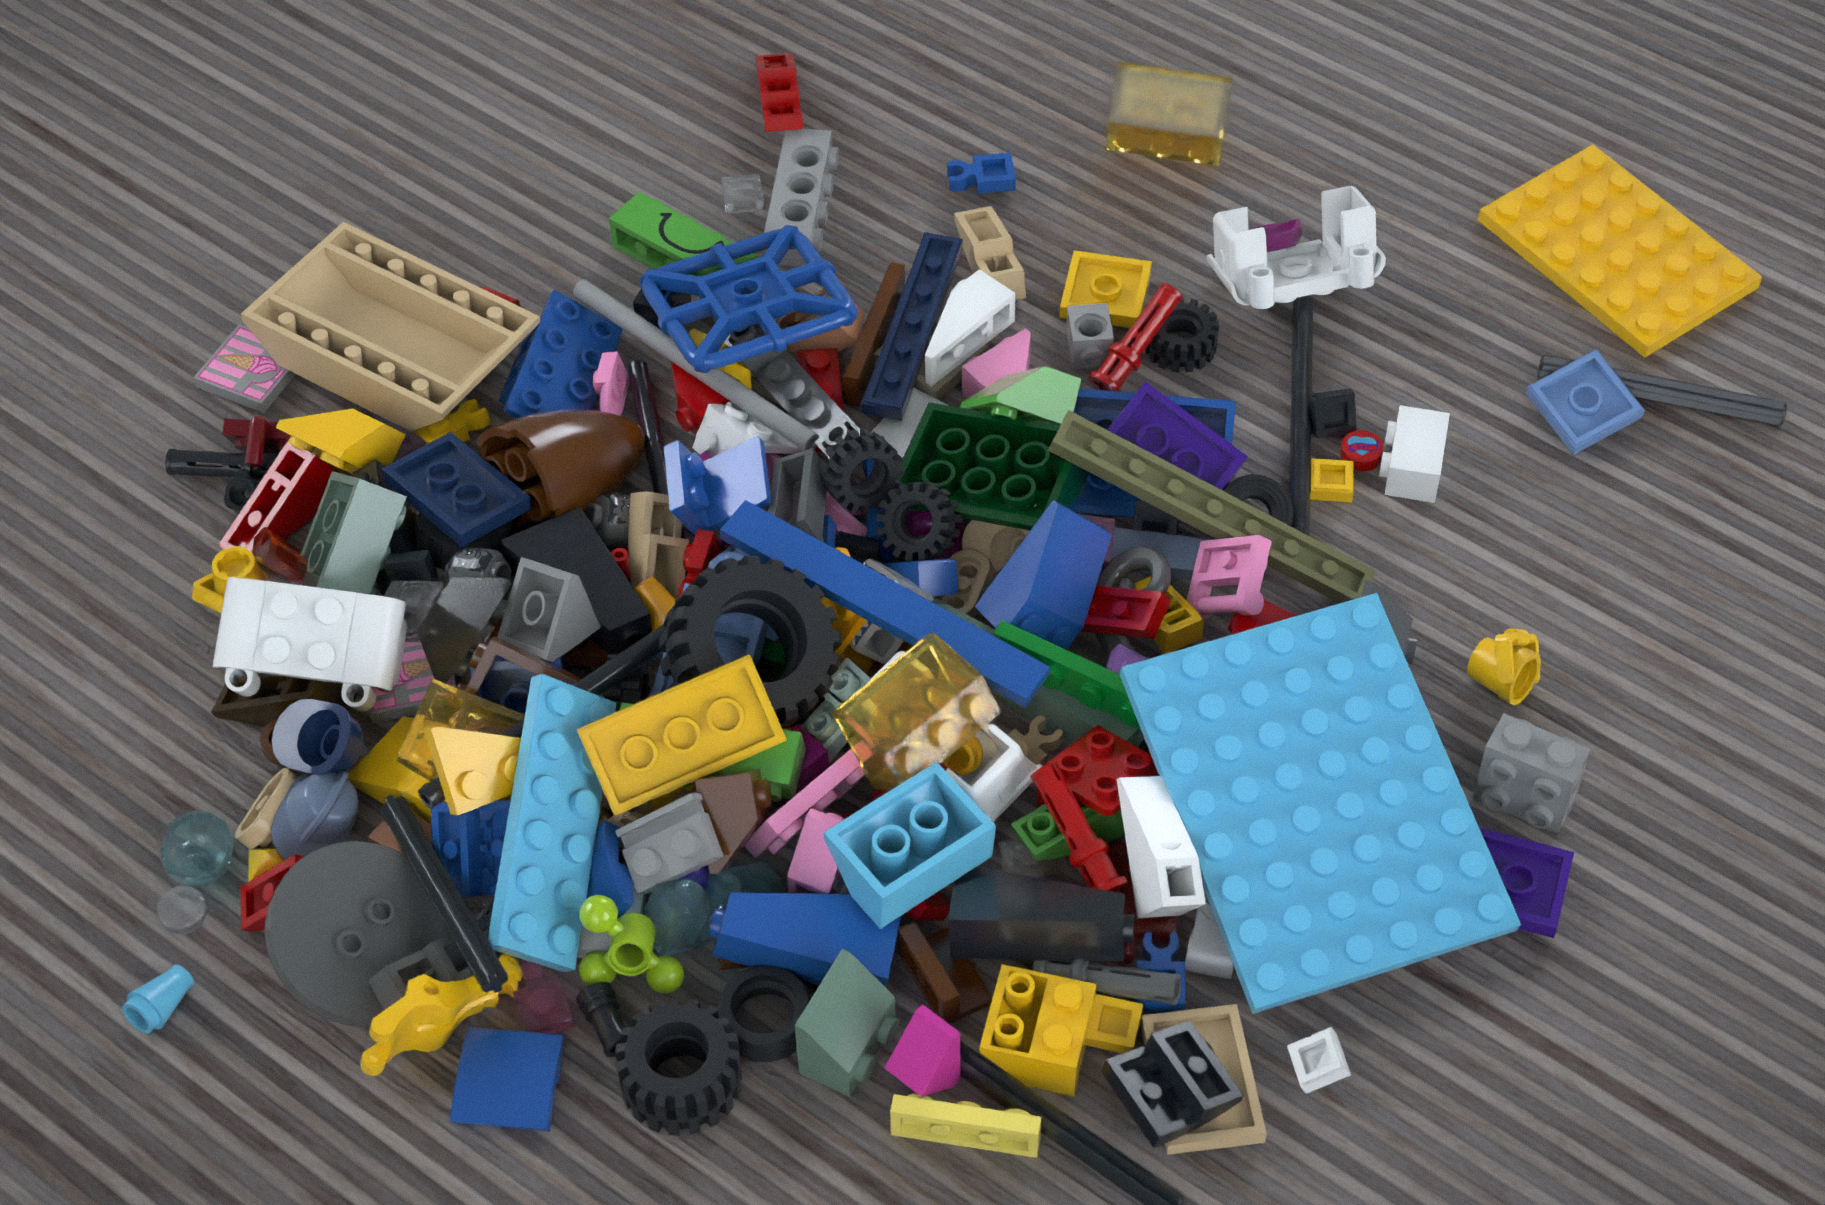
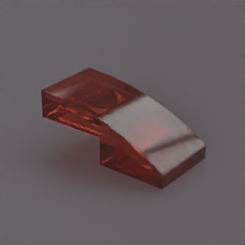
[253,526,307,585]

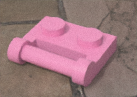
[1186,535,1272,619]

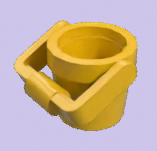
[192,546,269,614]
[1467,628,1541,706]

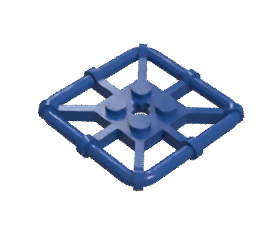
[640,225,858,373]

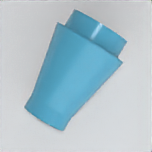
[122,964,194,1034]

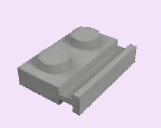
[615,793,724,894]

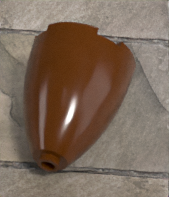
[476,410,645,533]

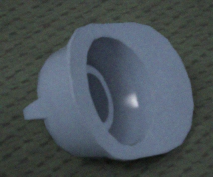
[271,771,359,860]

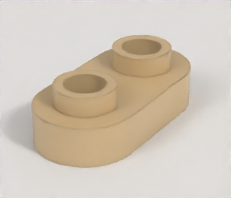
[934,550,990,618]
[235,767,299,849]

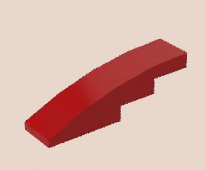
[755,53,803,132]

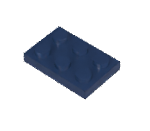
[381,432,531,547]

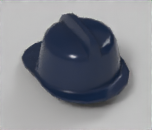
[272,699,370,775]

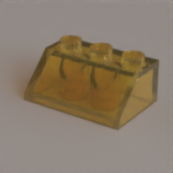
[1106,62,1232,166]
[832,633,1001,791]

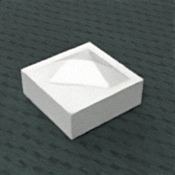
[1287,1027,1351,1094]

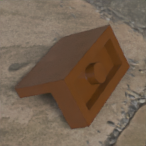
[898,922,992,1024]

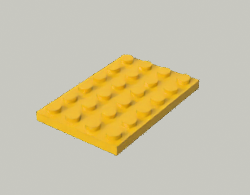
[1478,144,1762,358]

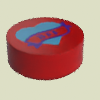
[1340,430,1383,471]

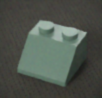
[795,949,899,1097]

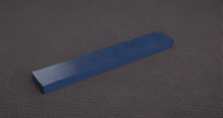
[862,232,963,421]

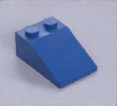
[975,500,1112,650]

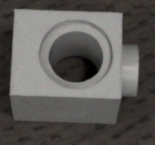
[1066,303,1114,369]

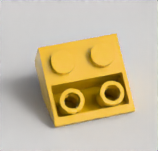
[979,964,1097,1097]

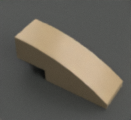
[954,206,1026,300]
[628,491,689,600]

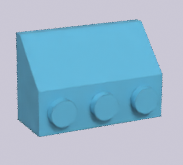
[823,762,996,929]

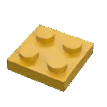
[1059,250,1152,328]

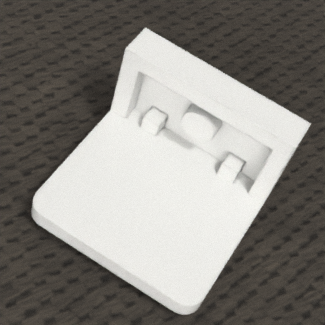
[692,401,804,457]

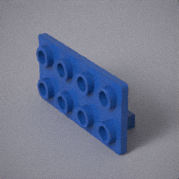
[498,290,622,418]

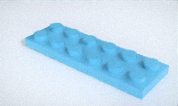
[487,674,616,972]

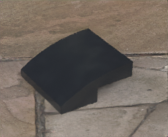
[1101,1020,1244,1148]

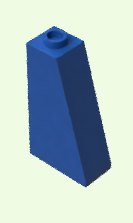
[708,892,901,986]

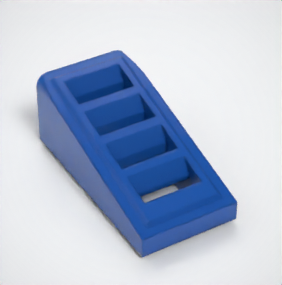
[881,559,958,596]

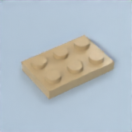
[1141,1004,1267,1155]

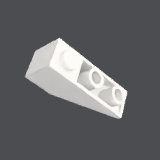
[1117,776,1206,918]

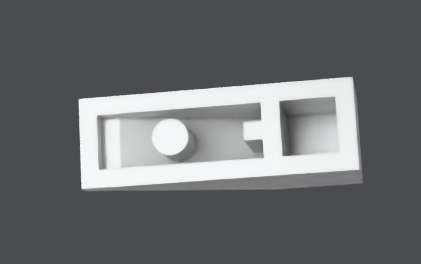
[925,269,1015,387]

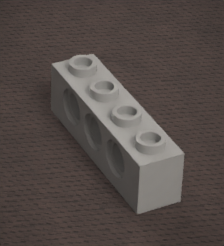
[764,129,839,267]

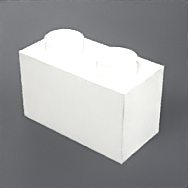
[1379,405,1450,503]

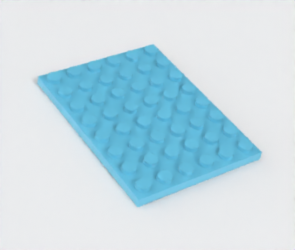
[1119,593,1521,1014]

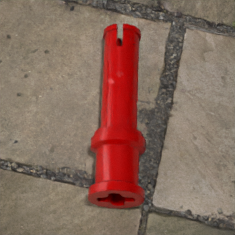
[1088,283,1183,392]
[1030,762,1129,893]

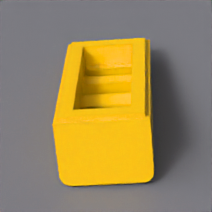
[1134,576,1204,653]

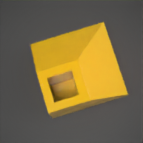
[276,409,406,474]

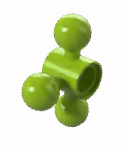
[579,895,684,994]

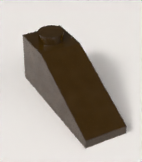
[211,673,358,727]

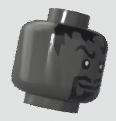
[584,492,630,552]
[444,547,513,605]

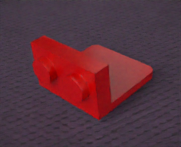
[1037,725,1159,816]

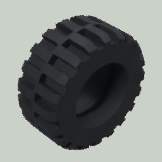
[659,556,842,729]

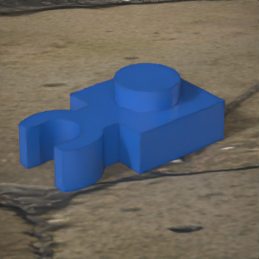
[947,153,1016,194]
[1136,932,1185,1013]

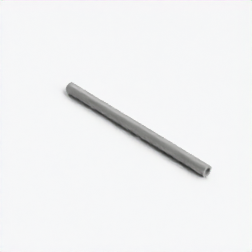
[573,279,820,450]

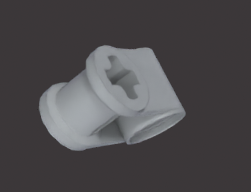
[1185,892,1234,980]

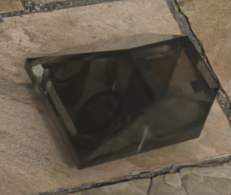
[417,577,512,687]

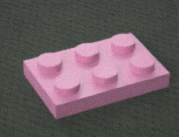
[745,736,878,859]

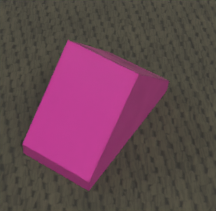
[884,1004,960,1097]

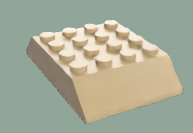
[241,222,540,432]

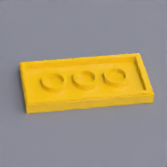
[577,654,787,816]

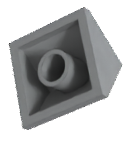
[498,557,601,662]

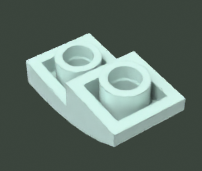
[801,657,871,763]

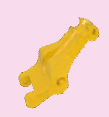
[360,954,523,1076]

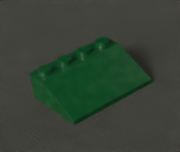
[884,402,1089,531]

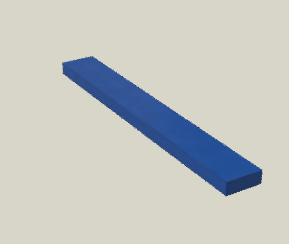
[720,500,1050,708]

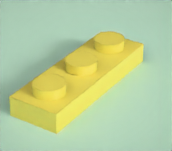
[890,1094,1041,1158]

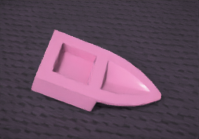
[593,352,630,416]

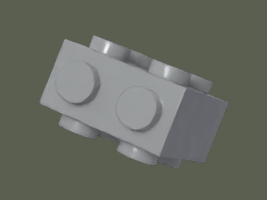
[1473,713,1591,835]

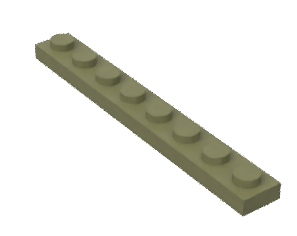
[1048,410,1376,603]

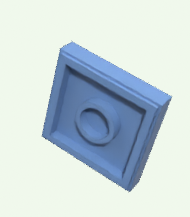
[1526,349,1645,455]

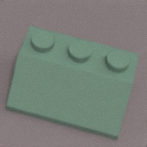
[290,471,407,595]

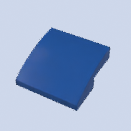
[431,800,511,897]
[450,1027,565,1132]

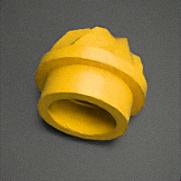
[938,730,984,775]

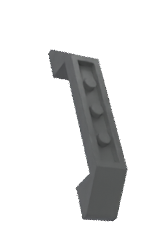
[725,324,860,459]

